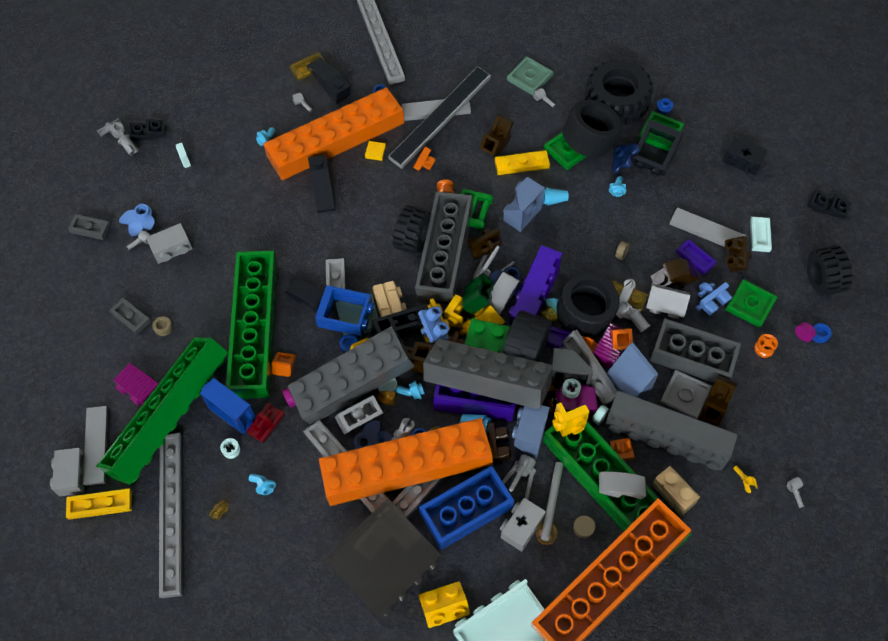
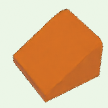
[610,328,633,350]
[271,352,296,377]

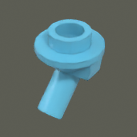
[256,127,276,146]
[609,176,627,197]
[396,380,424,400]
[249,474,276,495]

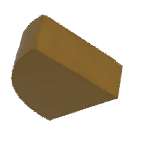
[376,391,397,407]

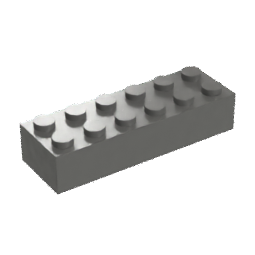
[415,192,473,303]
[288,326,415,425]
[423,339,553,410]
[605,391,738,471]

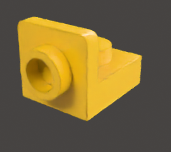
[444,294,463,328]

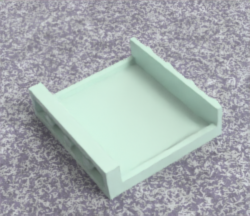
[453,579,545,641]

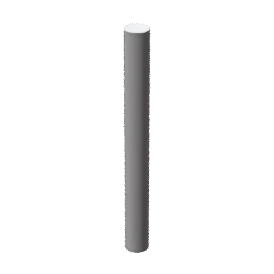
[541,462,563,541]

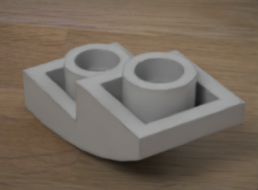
[486,272,520,315]
[599,472,646,499]

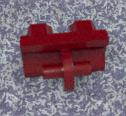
[246,403,285,443]

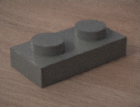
[68,214,111,240]
[109,298,151,335]

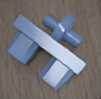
[695,282,732,315]
[418,306,449,343]

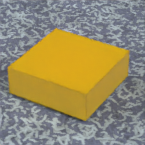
[365,141,386,161]

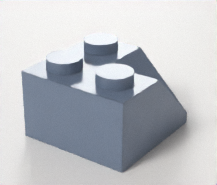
[503,177,545,232]
[512,405,550,459]

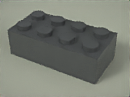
[650,318,741,383]

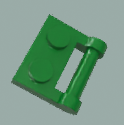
[461,189,494,230]

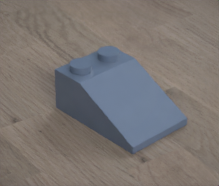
[607,343,658,400]

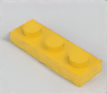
[495,150,550,175]
[66,488,132,520]

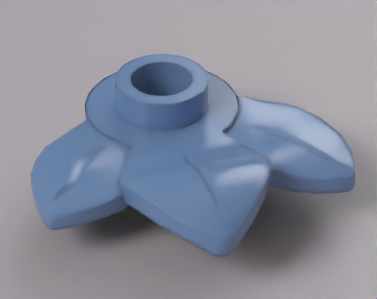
[119,204,155,236]

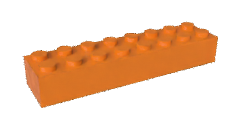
[263,87,404,180]
[319,418,493,506]
[531,498,691,641]

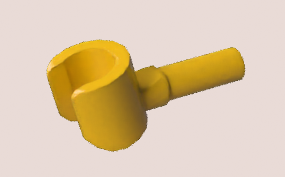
[733,465,758,493]

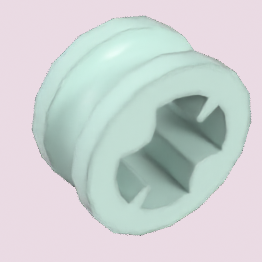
[562,378,581,399]
[220,438,240,459]

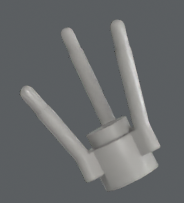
[472,246,515,280]
[502,455,536,500]

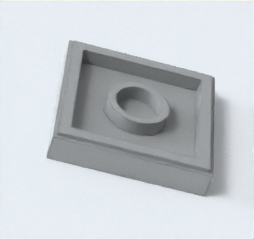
[659,369,712,419]

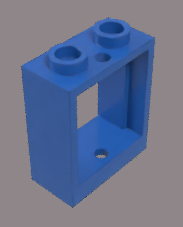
[315,285,374,337]
[200,378,256,435]

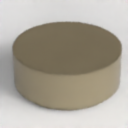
[615,241,629,261]
[152,316,173,336]
[573,516,595,538]

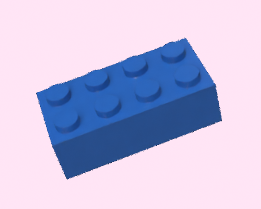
[419,466,514,550]

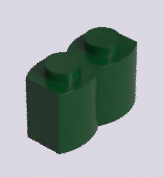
[462,273,494,315]

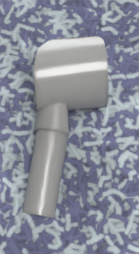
[533,88,556,107]
[292,93,313,112]
[127,231,151,250]
[787,477,804,508]

